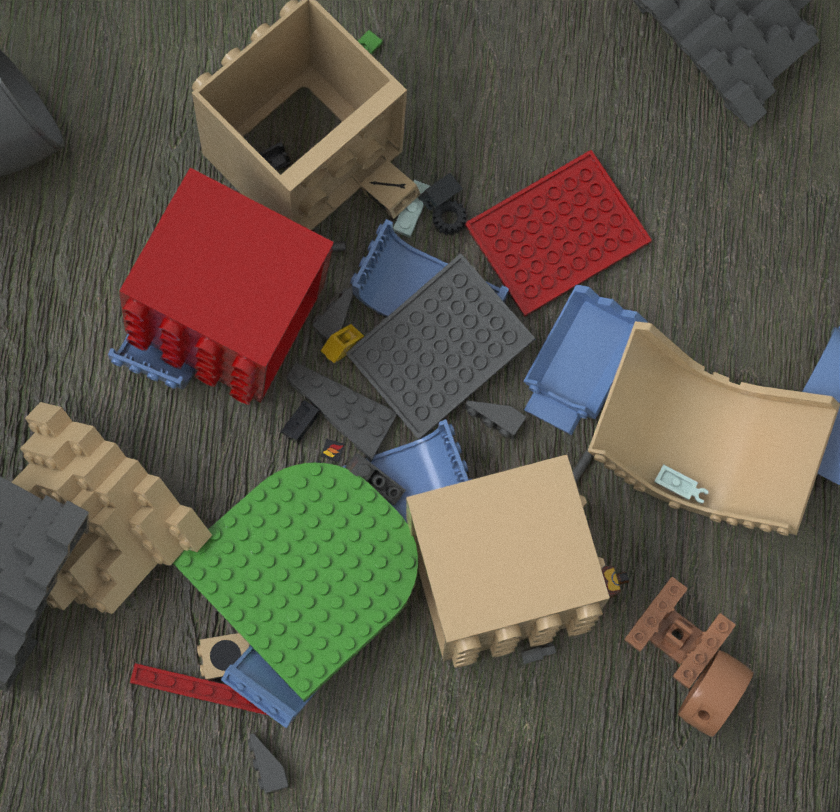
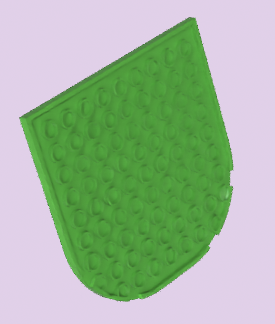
[173,462,419,702]

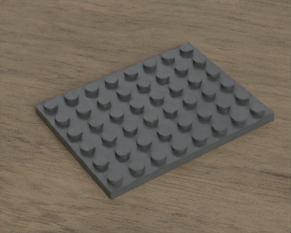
[346,253,536,439]

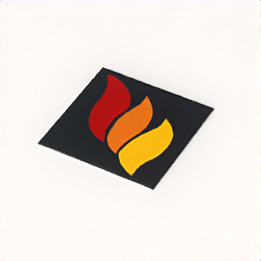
[321,439,345,462]

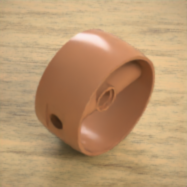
[677,650,754,737]

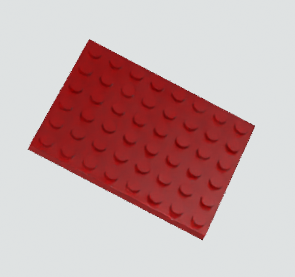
[465,150,652,317]

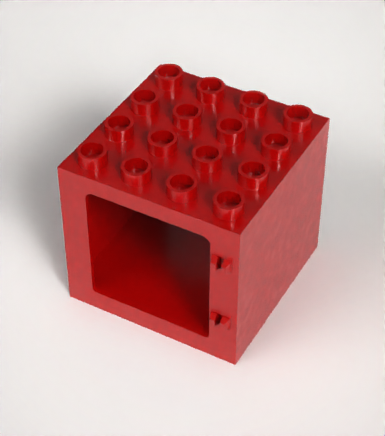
[119,167,334,405]

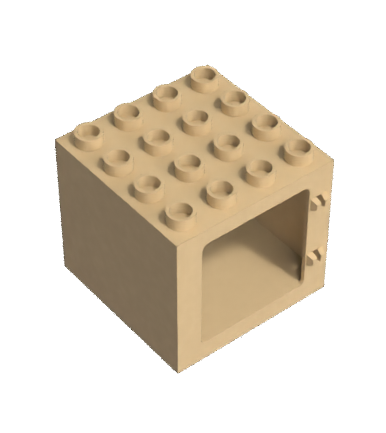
[192,0,407,231]
[406,455,610,668]

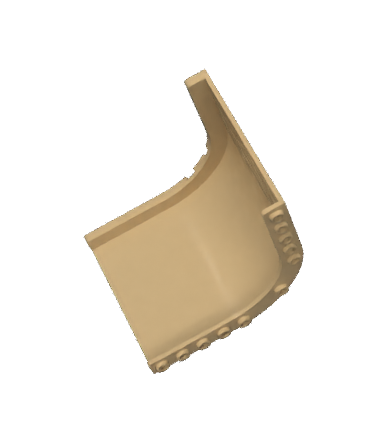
[588,321,840,536]

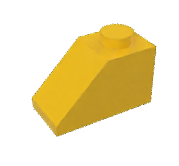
[320,324,365,363]

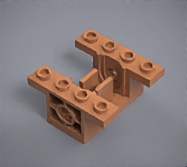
[624,577,736,689]

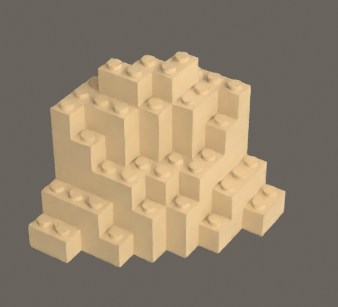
[12,402,212,614]

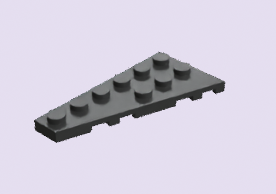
[287,363,397,462]

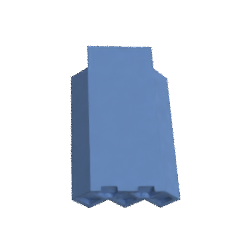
[524,285,648,435]

